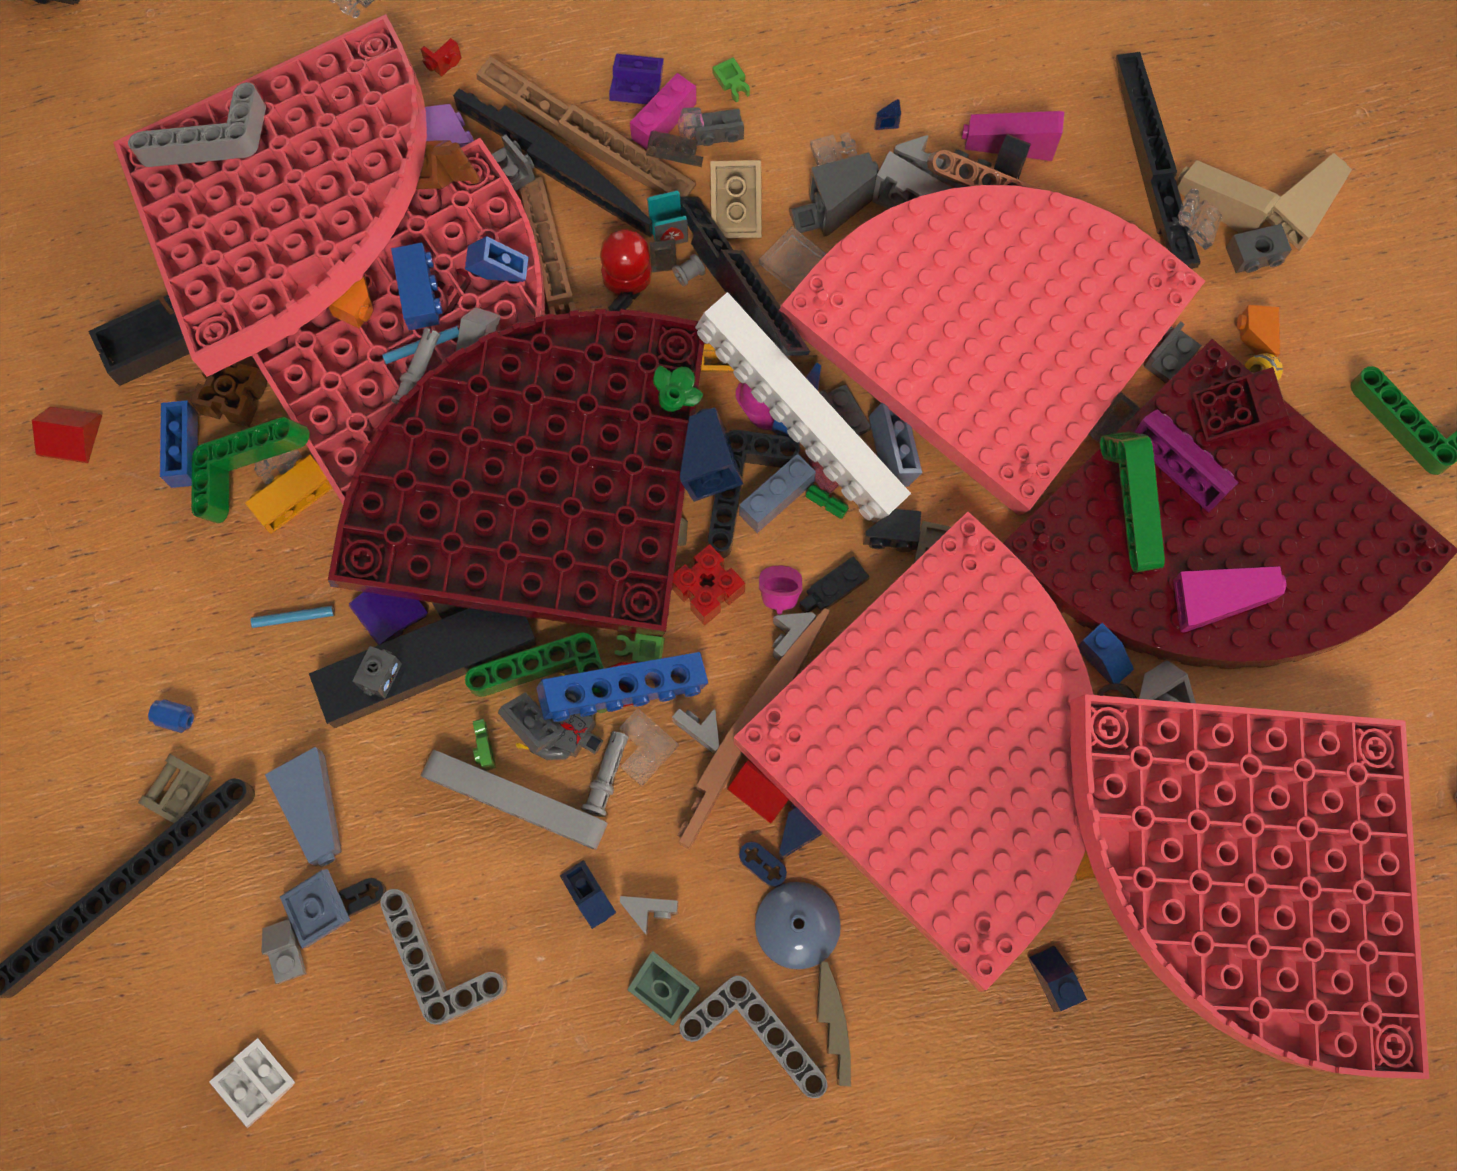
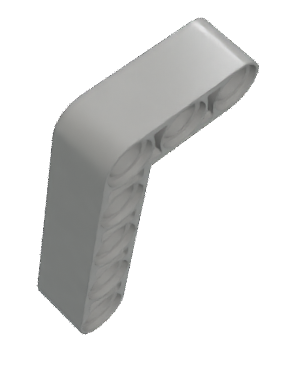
[128,82,266,167]
[380,889,507,1025]
[680,976,827,1098]

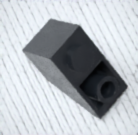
[863,509,921,552]

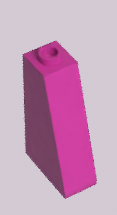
[962,111,1064,161]
[1173,566,1286,632]

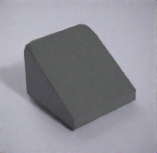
[789,203,821,234]

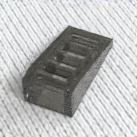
[649,240,677,272]

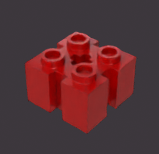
[672,544,746,626]

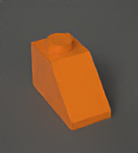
[329,275,373,329]
[1237,305,1280,357]

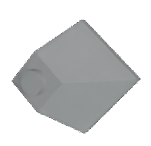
[1139,660,1196,703]

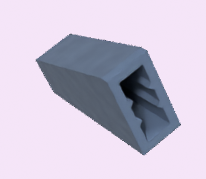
[265,747,342,867]

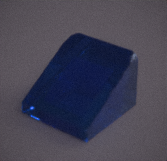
[874,99,901,130]

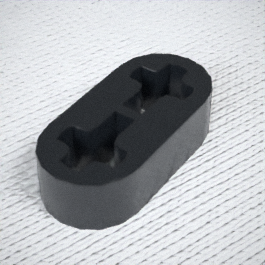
[338,878,386,917]

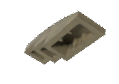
[817,962,851,1087]

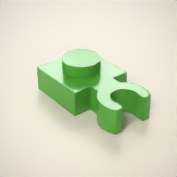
[712,57,750,102]
[614,634,665,662]
[473,719,496,771]

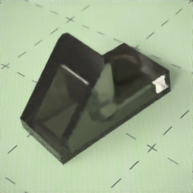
[1089,391,1141,444]

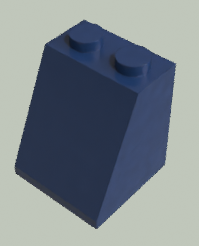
[680,407,744,502]

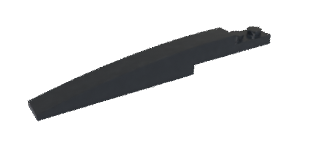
[1116,52,1201,269]
[453,89,653,237]
[679,196,810,356]

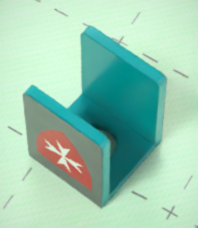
[647,191,688,249]

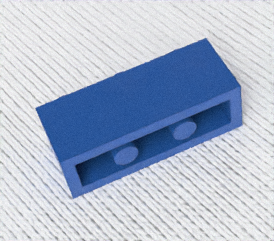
[391,243,443,330]
[160,401,198,488]

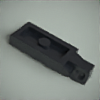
[799,556,870,613]

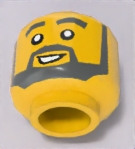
[1245,353,1283,380]

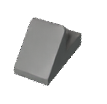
[894,135,944,179]
[772,612,816,661]
[672,709,719,755]
[620,896,678,935]
[261,919,307,984]

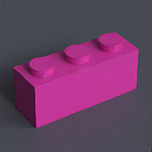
[630,73,697,152]

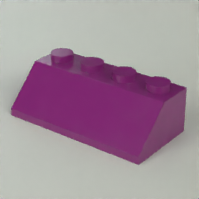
[1134,409,1239,512]

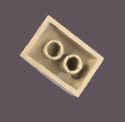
[710,160,762,238]

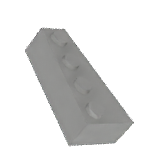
[872,151,952,209]

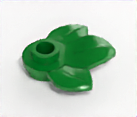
[653,366,703,411]

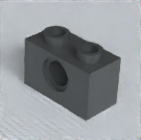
[1226,224,1292,273]

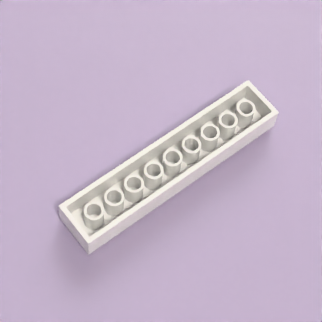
[695,292,911,523]

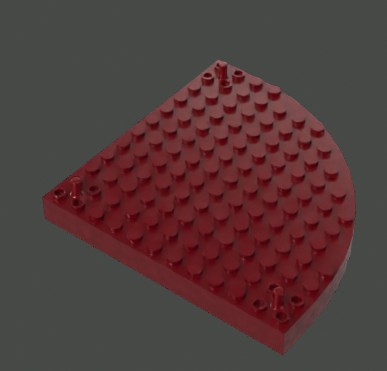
[328,309,705,637]
[1003,339,1457,669]

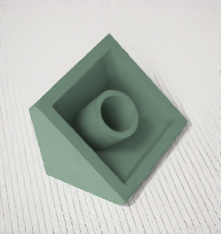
[627,951,700,1025]

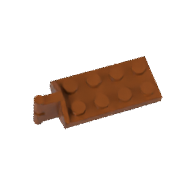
[416,140,480,189]

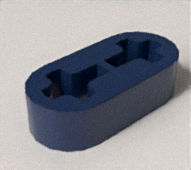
[739,842,787,887]

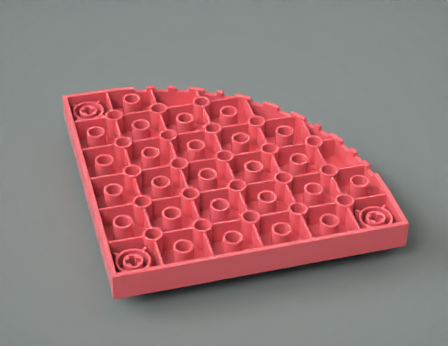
[113,14,427,377]
[252,138,546,504]
[779,185,1205,516]
[734,512,1094,992]
[1070,694,1429,1079]

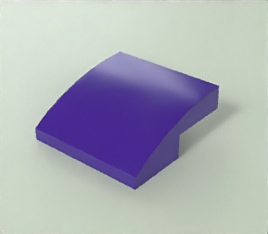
[609,54,664,104]
[349,592,427,645]

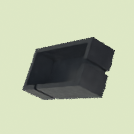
[88,295,190,386]

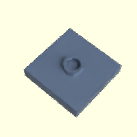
[280,869,351,948]

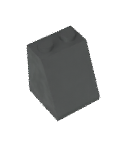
[809,152,879,237]

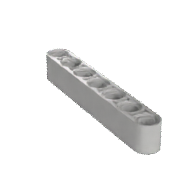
[420,750,608,850]

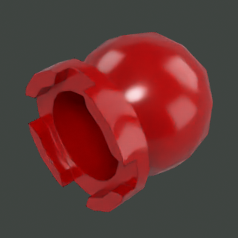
[599,229,652,295]

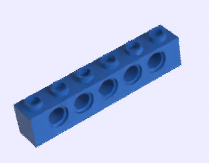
[536,652,708,722]

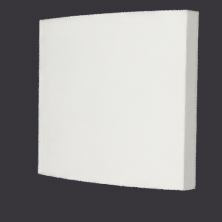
[209,1038,295,1128]

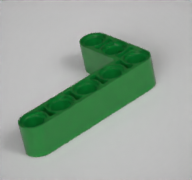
[1351,366,1457,475]
[191,417,310,524]
[1100,431,1165,572]
[465,633,607,713]

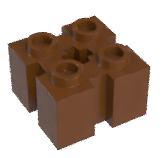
[190,363,267,427]

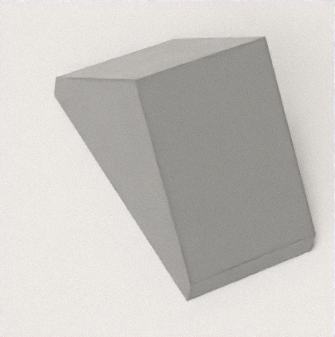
[456,307,501,351]

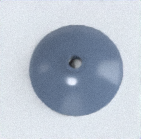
[755,882,841,970]

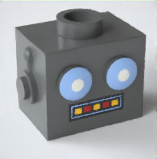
[353,646,402,699]

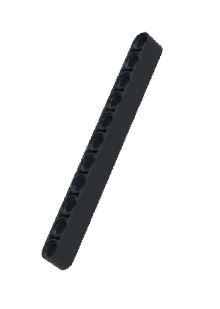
[0,778,255,998]

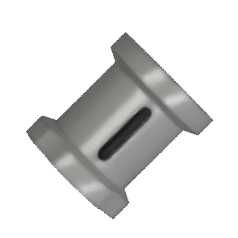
[672,254,705,286]

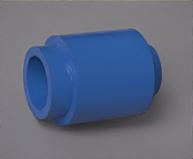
[148,699,194,733]

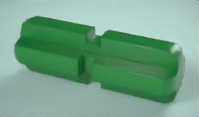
[806,484,849,519]

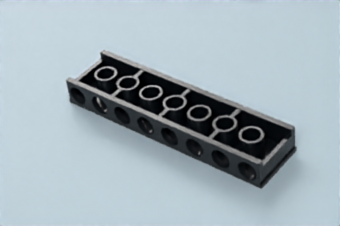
[309,608,537,728]

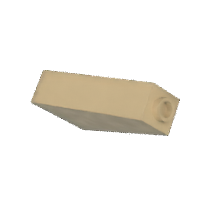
[1266,153,1352,251]
[1177,160,1281,233]

